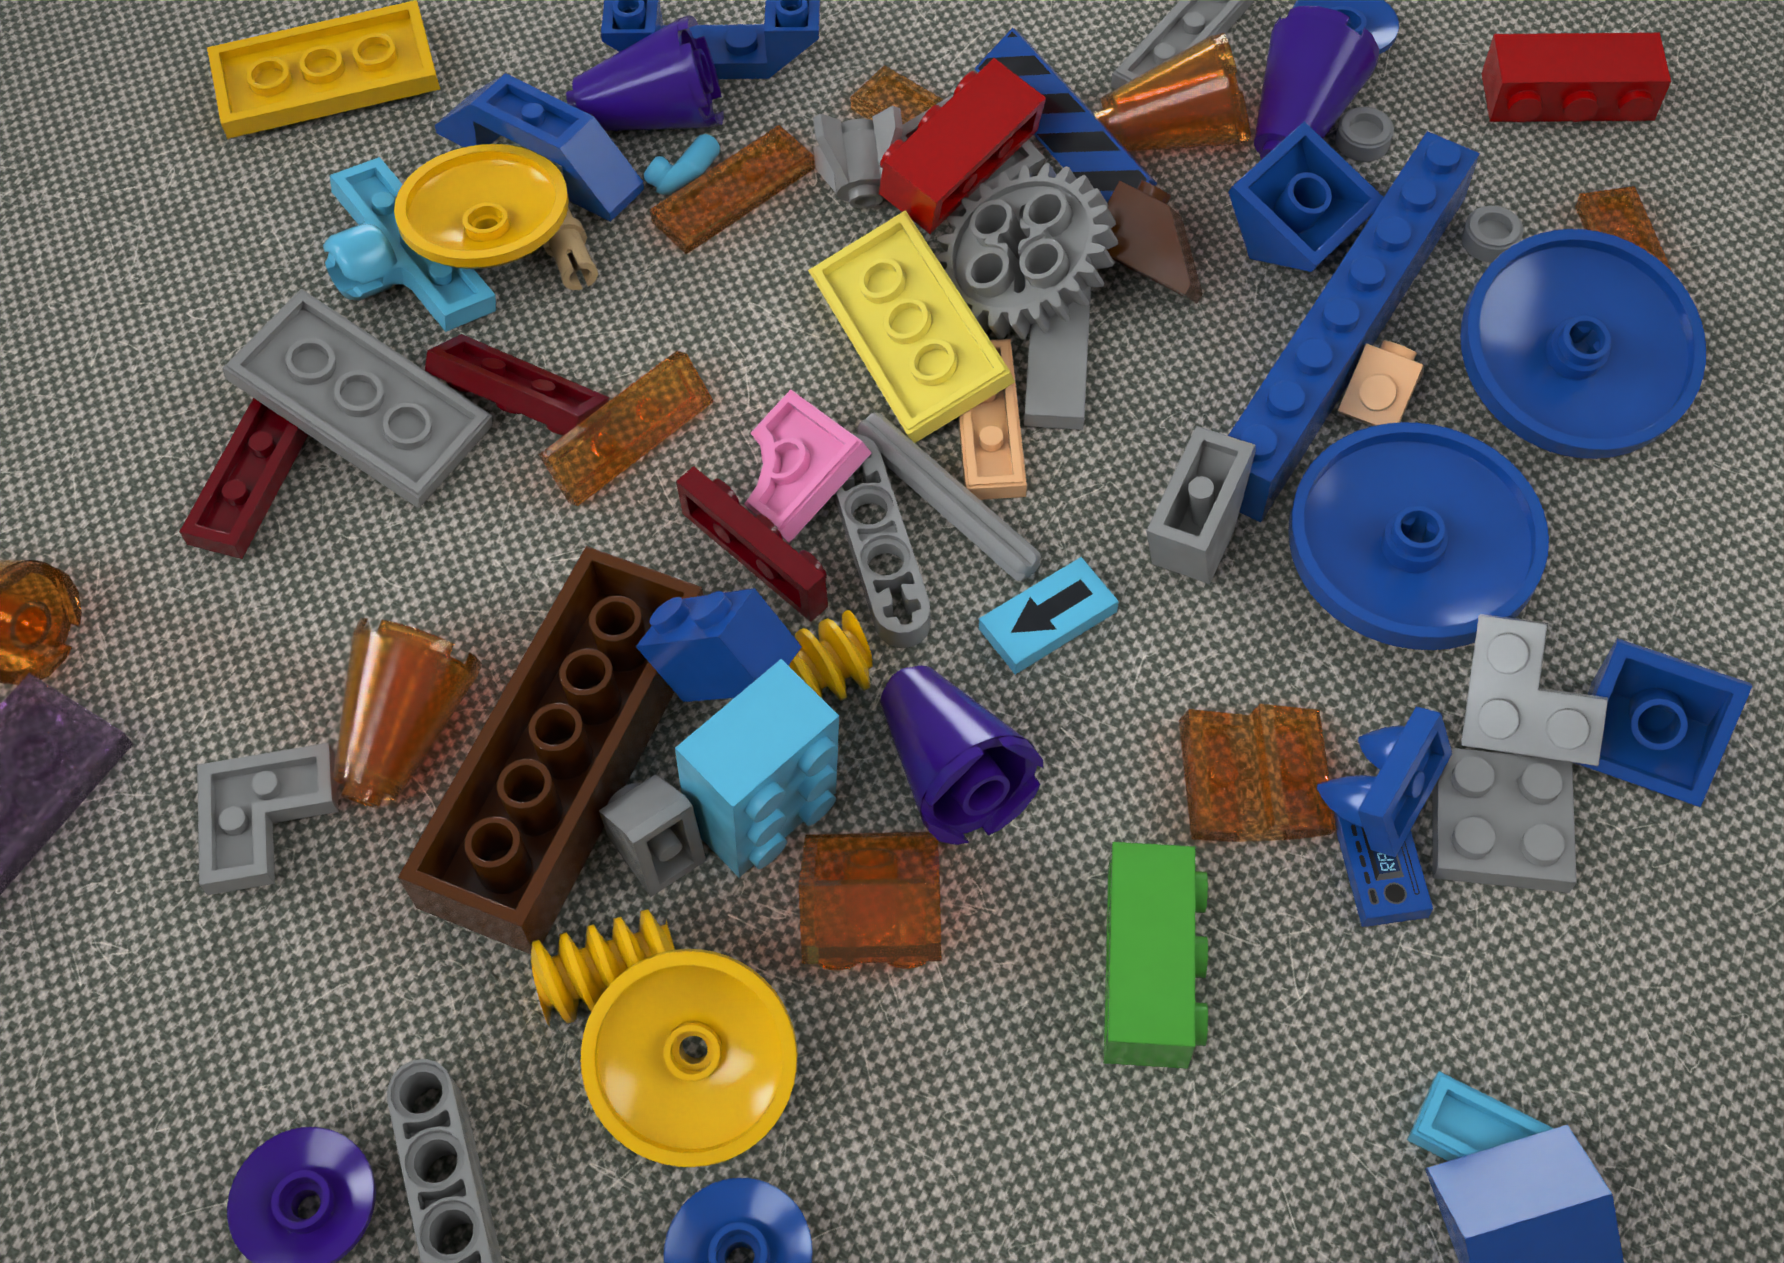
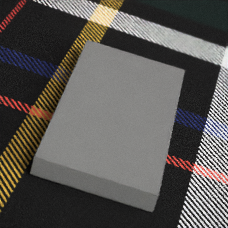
[223,289,493,508]

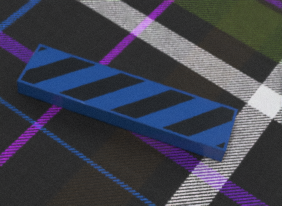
[974,28,1157,203]

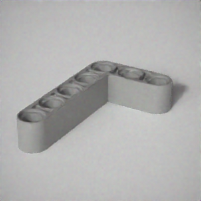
[387,1059,503,1263]

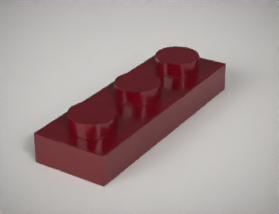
[425,334,610,437]
[179,398,308,559]
[676,466,828,622]

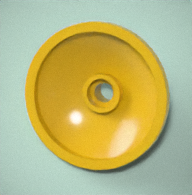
[394,144,569,269]
[580,949,798,1167]

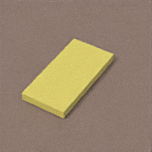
[808,210,1015,443]

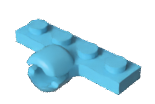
[323,157,496,332]

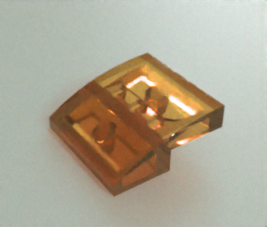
[1179,704,1337,842]

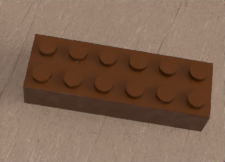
[398,546,704,954]

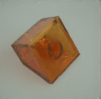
[799,832,942,970]

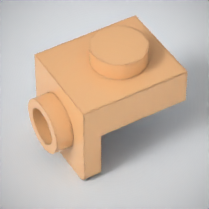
[1338,340,1424,426]

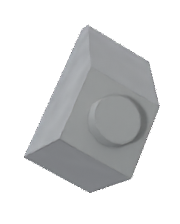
[1146,426,1256,584]
[599,774,707,897]

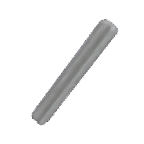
[857,412,1041,582]

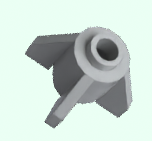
[813,106,903,208]

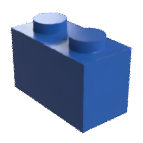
[636,588,802,702]

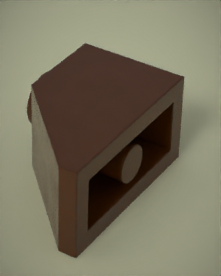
[1107,180,1203,304]

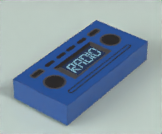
[1330,809,1433,927]

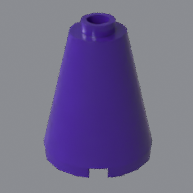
[1254,6,1379,159]
[566,15,724,131]
[880,665,1044,845]

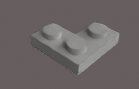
[1461,614,1608,766]
[197,743,339,895]

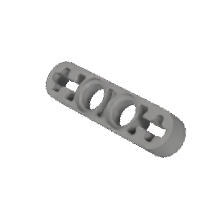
[833,434,931,648]

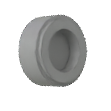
[1335,107,1394,162]
[1461,206,1524,263]

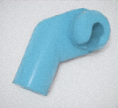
[643,134,720,195]

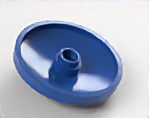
[1460,229,1706,459]
[1288,422,1549,650]

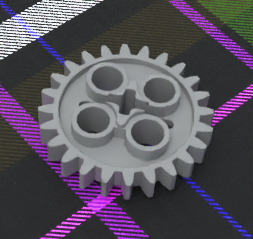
[936,163,1118,339]

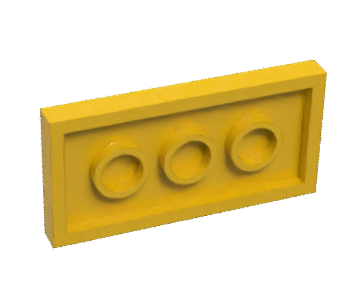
[207,0,441,139]

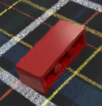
[1481,32,1671,122]
[879,58,1046,234]

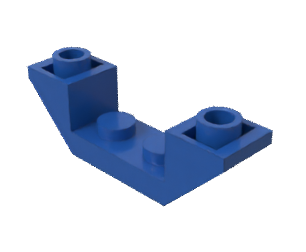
[601,0,820,79]
[435,73,644,222]

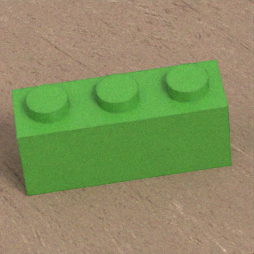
[1103,842,1208,1069]

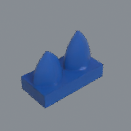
[1317,706,1452,857]

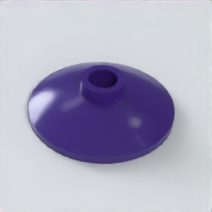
[227,1127,376,1263]

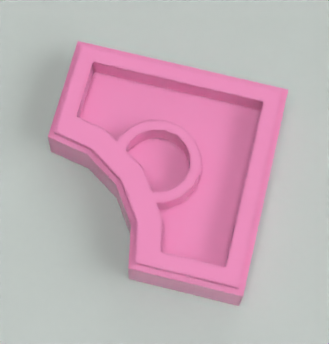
[744,389,871,543]

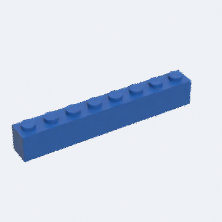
[1228,131,1480,523]

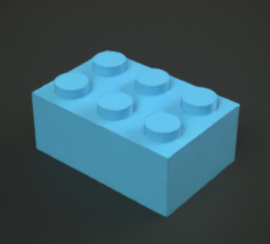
[675,659,839,878]

